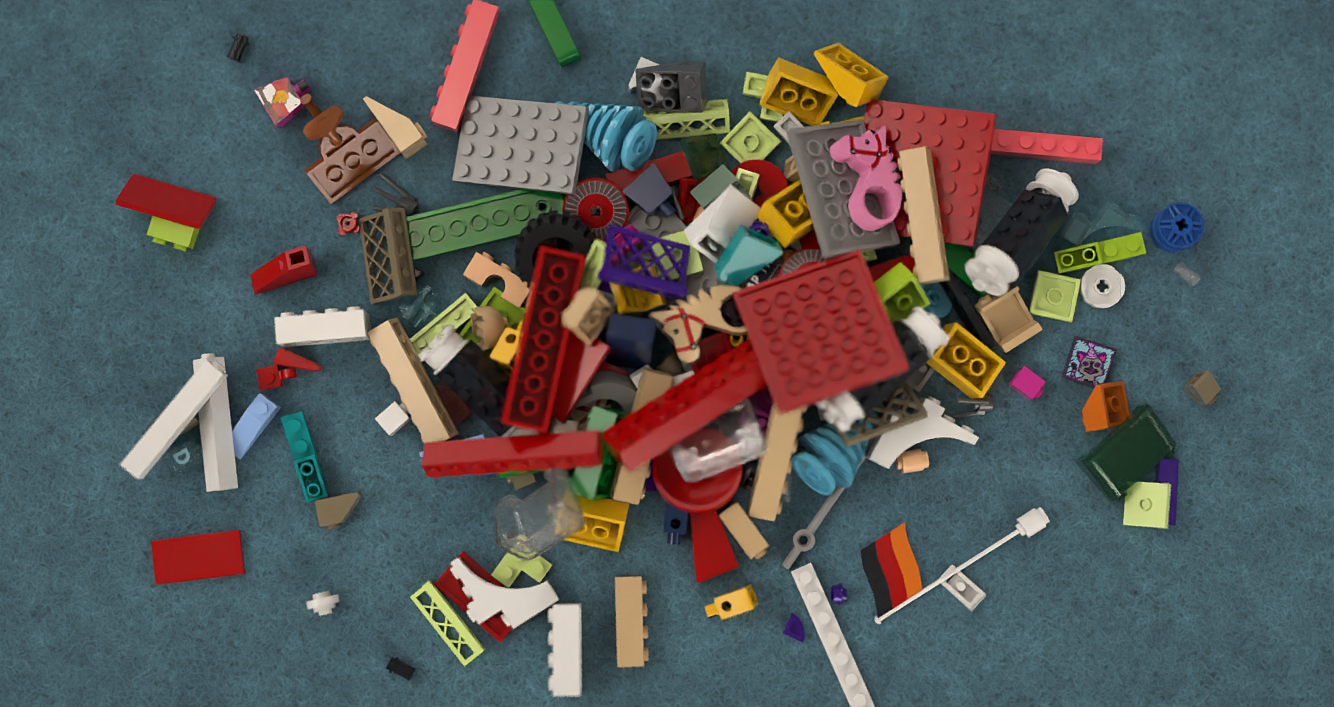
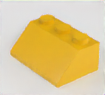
[760,57,838,126]
[554,489,629,552]

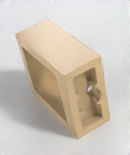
[718,502,769,559]

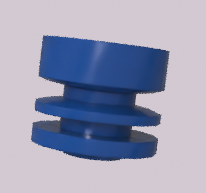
[1150,202,1204,253]

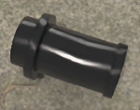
[227,33,249,63]
[386,657,416,681]

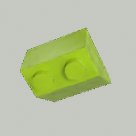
[874,262,931,323]

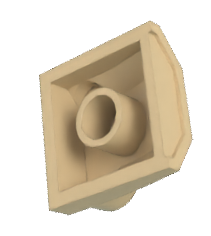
[562,288,615,346]

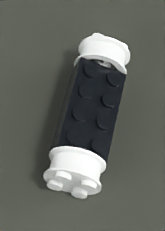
[965,168,1079,296]
[815,306,949,432]
[418,324,551,437]

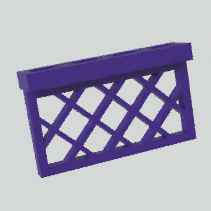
[597,225,690,299]

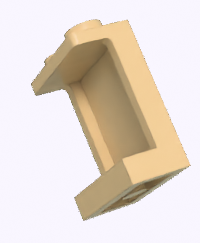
[974,282,1042,353]

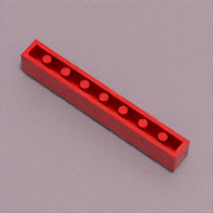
[421,430,603,478]

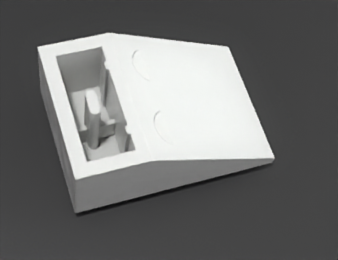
[684,185,761,263]

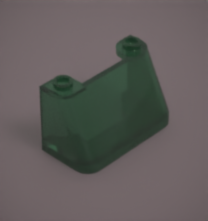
[1075,403,1177,502]

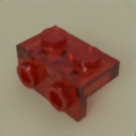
[434,381,473,426]

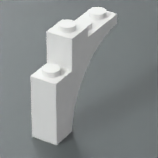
[865,396,979,469]
[450,557,560,629]

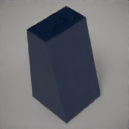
[606,314,656,369]

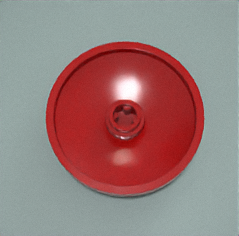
[653,427,742,513]

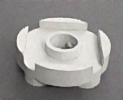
[1080,264,1125,309]

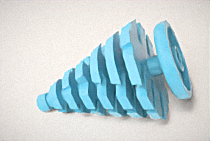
[555,101,657,172]
[791,402,884,495]

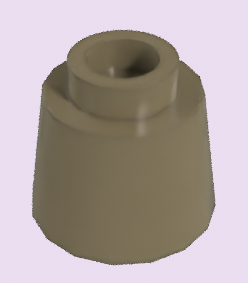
[655,351,684,377]

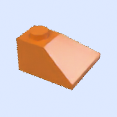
[1082,381,1132,432]

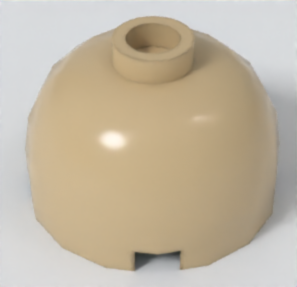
[470,306,509,351]

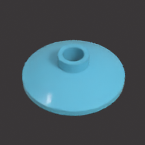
[919,282,952,318]

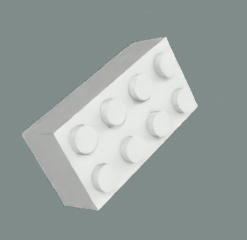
[275,307,371,347]
[548,603,582,696]

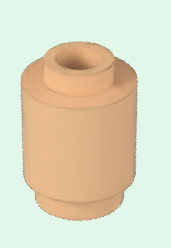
[895,449,929,474]

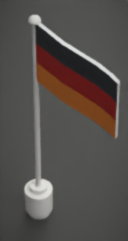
[861,507,1050,624]

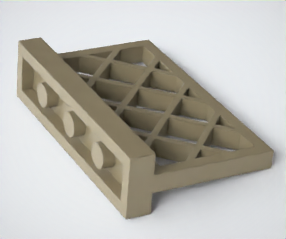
[358,208,417,304]
[823,380,928,447]

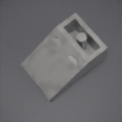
[635,61,708,113]

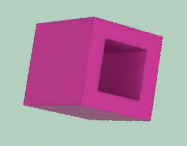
[1008,366,1045,400]

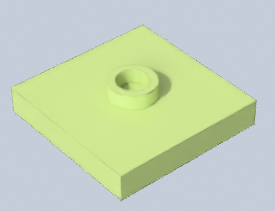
[720,111,781,163]
[650,231,704,281]
[1029,270,1081,323]
[1123,481,1171,529]

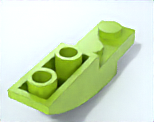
[1054,232,1146,274]

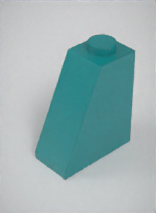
[714,225,783,286]

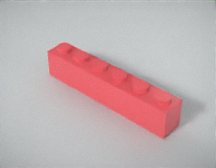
[430,0,500,133]
[990,129,1103,164]

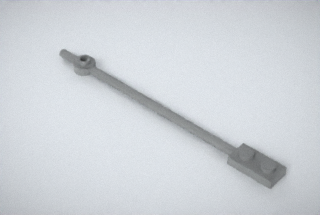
[782,363,935,570]

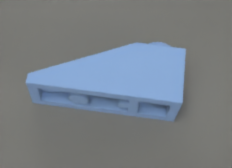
[232,393,281,460]

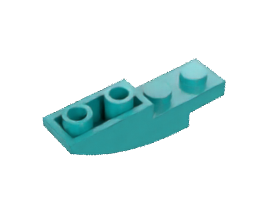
[281,410,328,503]

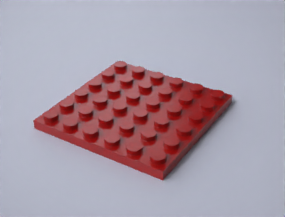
[864,100,997,247]
[733,249,909,415]

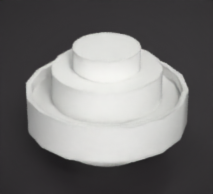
[306,591,340,616]

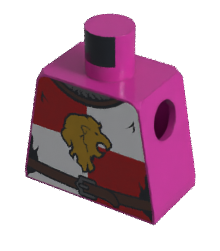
[254,77,311,129]

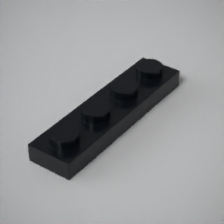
[939,270,995,349]

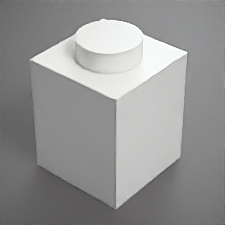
[375,401,411,436]

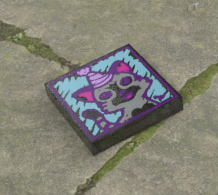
[1061,336,1117,389]

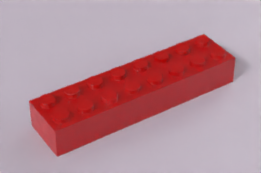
[500,246,585,433]
[601,339,767,473]

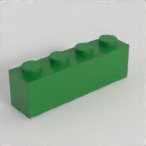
[912,243,986,298]

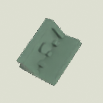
[690,165,751,210]

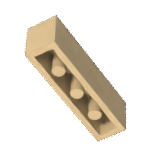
[615,576,648,667]

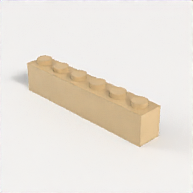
[898,146,949,285]
[367,317,459,443]
[609,367,674,505]
[747,401,807,521]

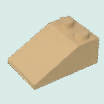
[363,96,427,159]

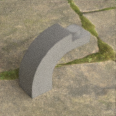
[575,371,637,413]

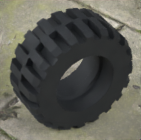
[514,210,597,289]

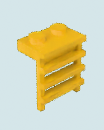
[609,262,667,315]

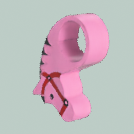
[830,126,902,231]

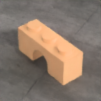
[463,252,529,308]

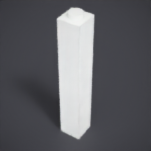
[193,353,238,492]
[120,360,228,479]

